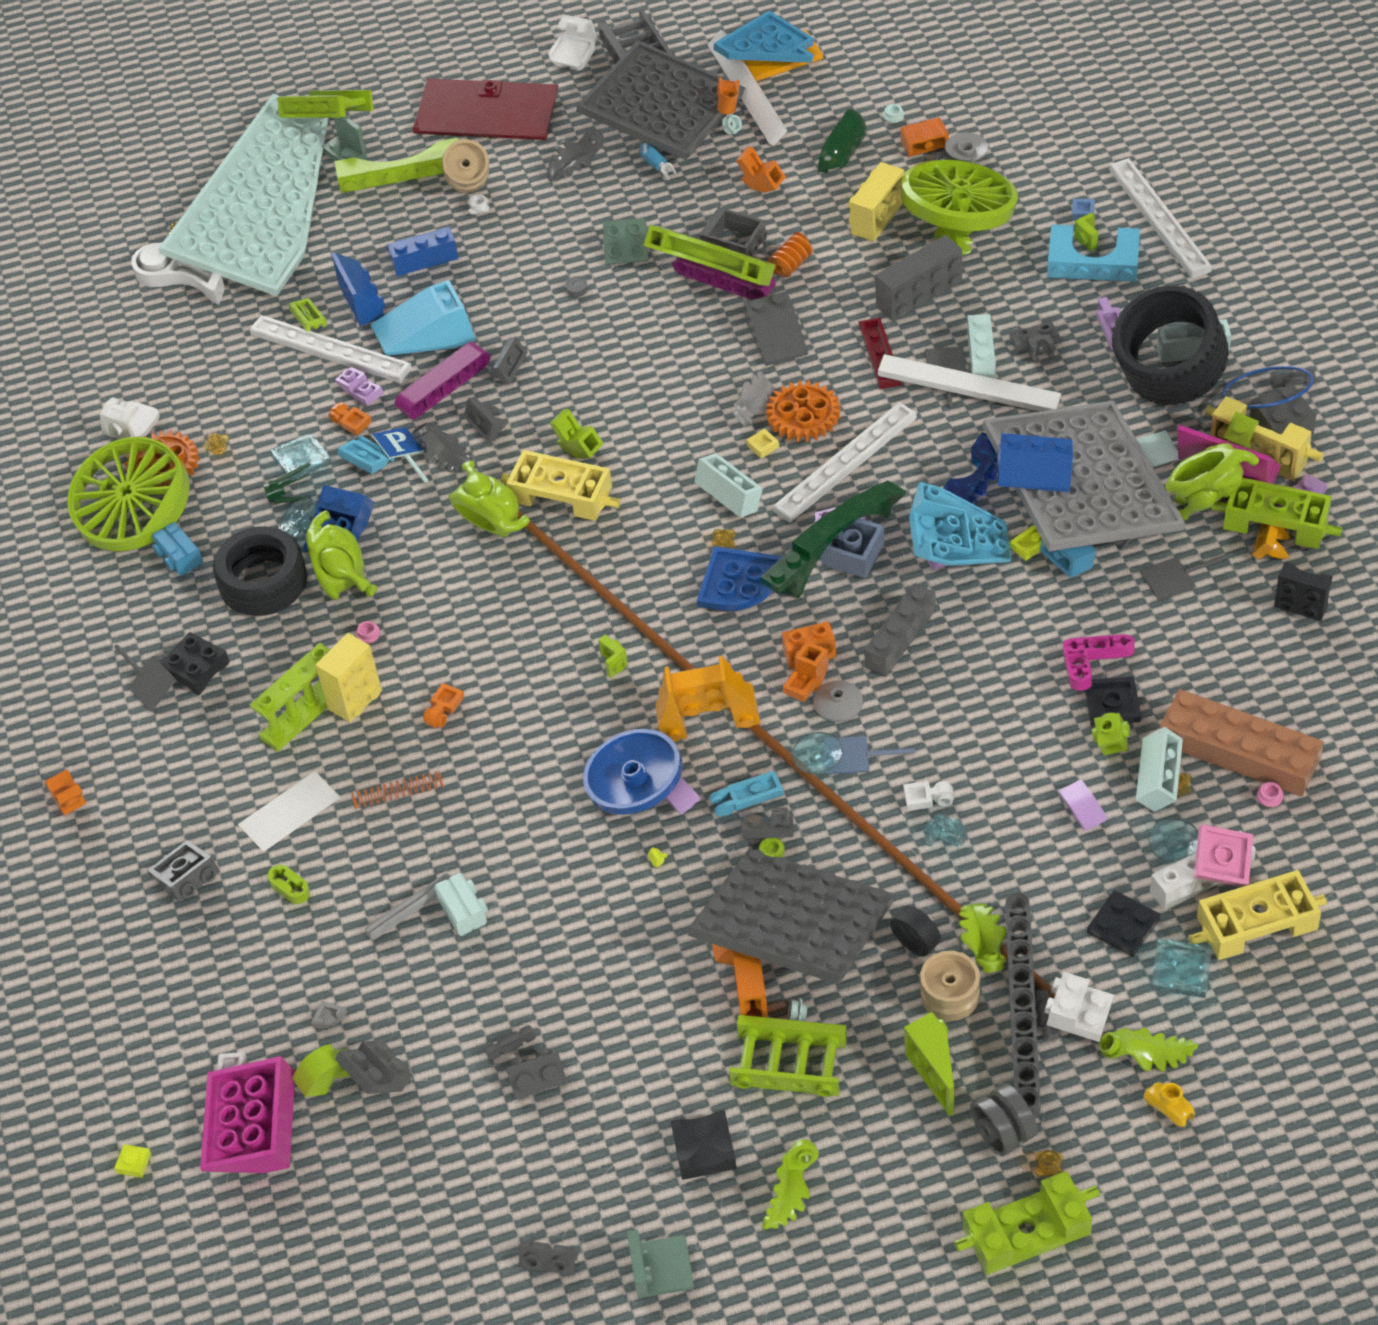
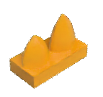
[1252,523,1290,560]

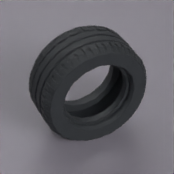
[213,526,307,616]

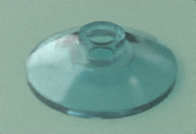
[279,497,316,537]
[792,732,843,774]
[1148,818,1198,863]

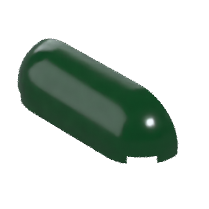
[818,108,866,173]

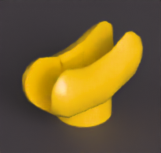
[1143,1082,1195,1127]

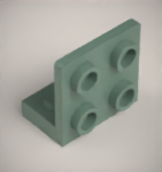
[322,115,367,161]
[602,218,648,264]
[627,1230,694,1299]

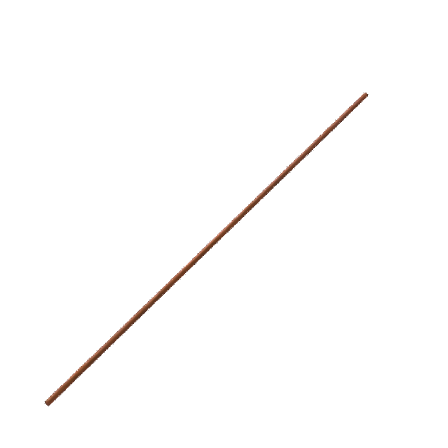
[518,510,1104,1043]

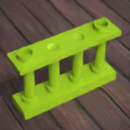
[277,90,374,118]
[250,643,330,752]
[729,1015,847,1097]

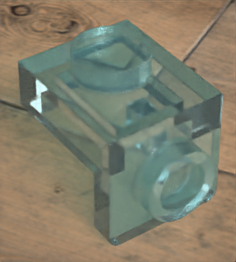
[924,813,965,848]

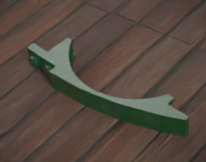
[760,480,906,599]

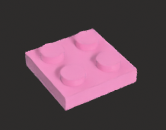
[1194,824,1253,887]

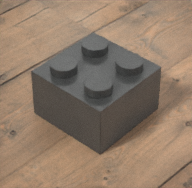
[1250,385,1317,435]

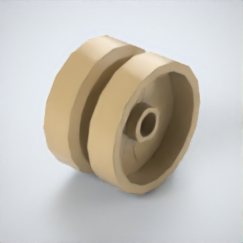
[442,139,489,193]
[920,951,980,1021]

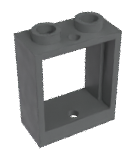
[699,207,768,257]

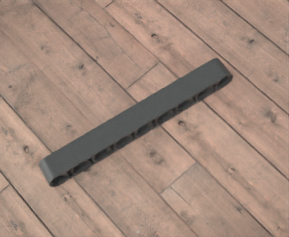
[1005,892,1041,1119]

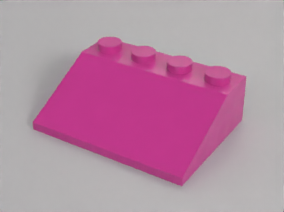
[1178,425,1281,484]
[200,1056,295,1173]

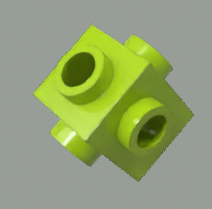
[1092,713,1131,756]

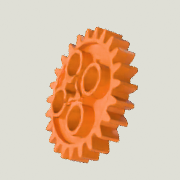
[766,380,840,442]
[125,430,200,487]

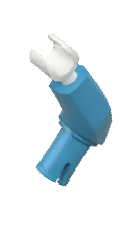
[639,143,676,180]

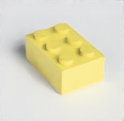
[848,162,904,242]
[315,633,382,722]

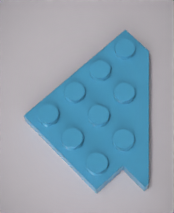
[713,11,814,63]

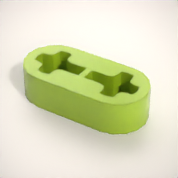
[267,865,310,904]

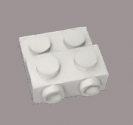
[1044,972,1114,1042]

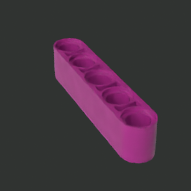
[672,256,776,300]
[394,342,491,419]

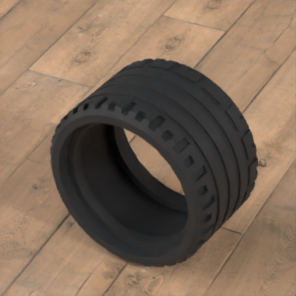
[1112,285,1229,405]

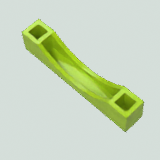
[334,137,458,193]
[643,225,775,286]

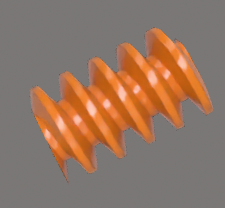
[767,232,813,277]

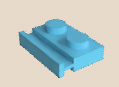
[338,435,394,474]

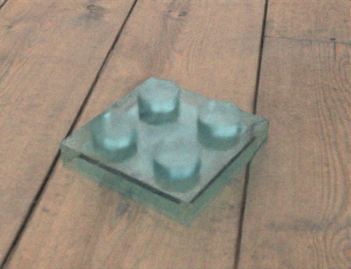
[270,433,332,481]
[1151,939,1212,998]

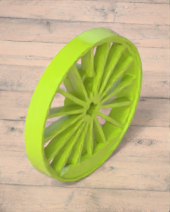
[901,160,1018,231]
[67,437,190,551]

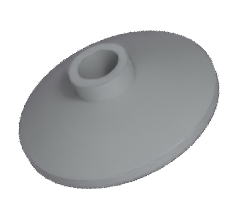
[945,132,988,162]
[813,681,863,722]

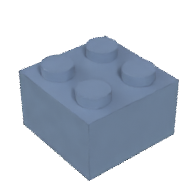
[821,518,884,579]

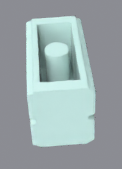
[434,873,488,936]

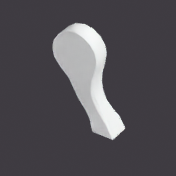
[131,243,225,305]

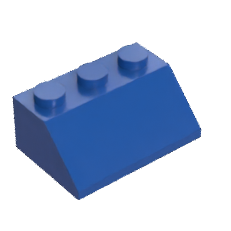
[386,226,459,276]
[331,253,385,326]
[998,433,1073,492]

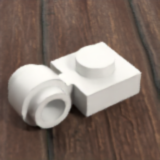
[903,781,955,811]

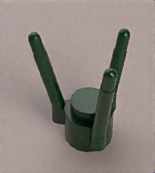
[263,462,311,505]

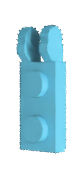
[709,771,784,817]

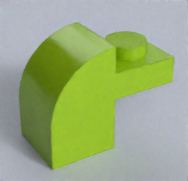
[549,409,604,459]
[292,1044,350,1097]

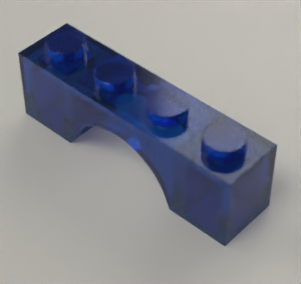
[943,432,998,506]

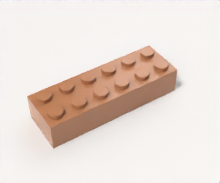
[1159,689,1324,797]

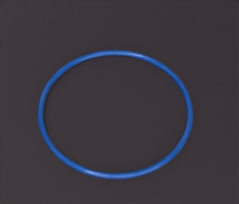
[1222,366,1314,409]

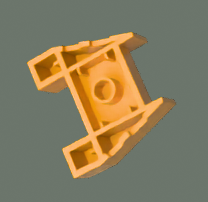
[655,656,761,742]

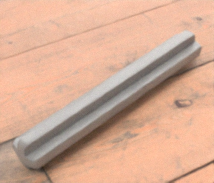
[365,873,451,940]

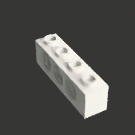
[1150,830,1256,911]

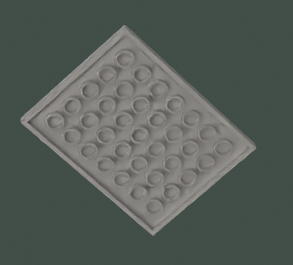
[983,401,1185,552]

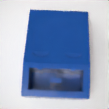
[302,484,375,553]

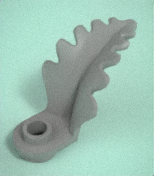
[733,371,775,427]

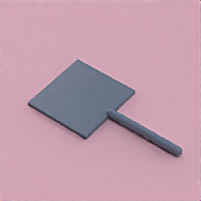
[824,736,916,775]

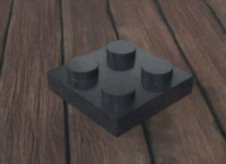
[1084,676,1141,726]
[1087,890,1161,957]

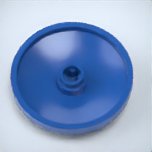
[583,729,683,815]

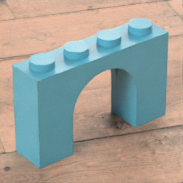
[1047,225,1140,282]

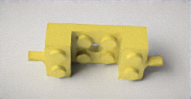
[1204,396,1324,481]
[501,450,621,521]
[1188,870,1327,960]

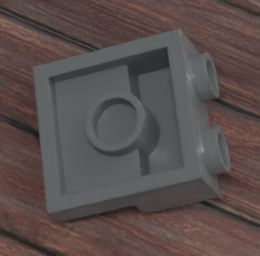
[147,840,220,902]
[335,1040,412,1094]

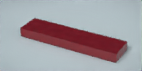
[858,317,902,390]

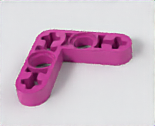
[1063,634,1135,691]

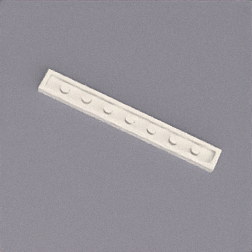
[708,30,787,146]
[1109,158,1212,279]
[250,315,412,384]
[878,354,1061,411]
[773,402,917,523]

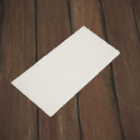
[238,771,341,852]

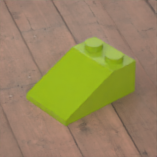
[904,1012,954,1116]

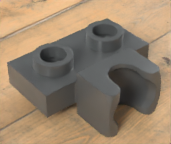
[1009,322,1060,362]

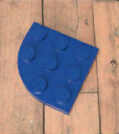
[697,546,783,612]

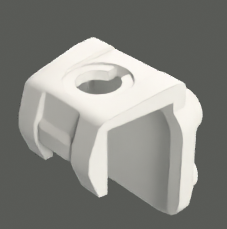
[548,15,597,71]
[100,397,160,439]

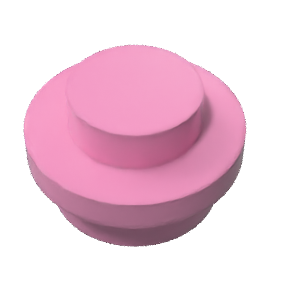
[356,621,380,644]
[1257,782,1284,807]

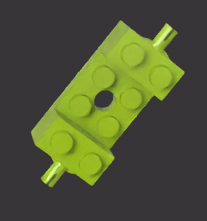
[1211,477,1343,549]
[954,1171,1100,1275]

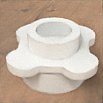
[467,194,490,214]

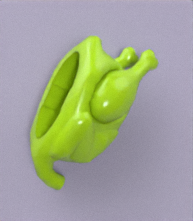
[1165,443,1259,520]
[448,460,530,537]
[306,510,378,600]

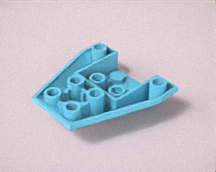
[371,280,476,356]
[909,482,1012,566]

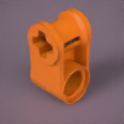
[717,77,740,115]

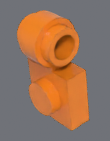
[328,402,372,436]
[423,683,464,729]

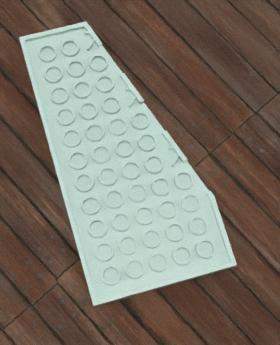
[159,94,329,296]

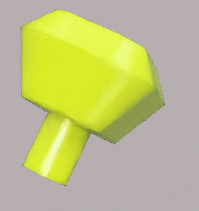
[648,847,667,868]

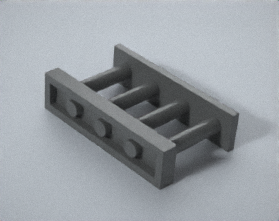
[598,8,676,63]

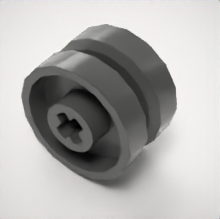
[970,1083,1038,1157]

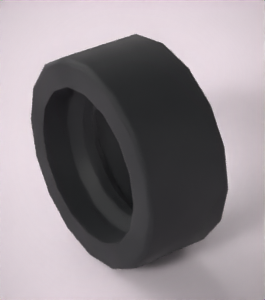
[890,905,941,957]

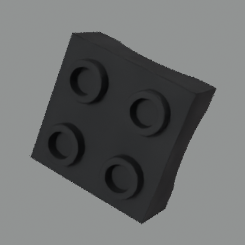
[1274,561,1333,622]
[160,632,230,695]
[671,1110,737,1180]

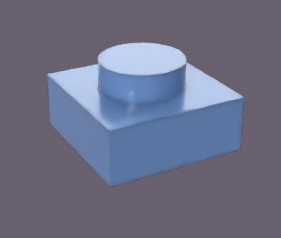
[1072,199,1095,220]

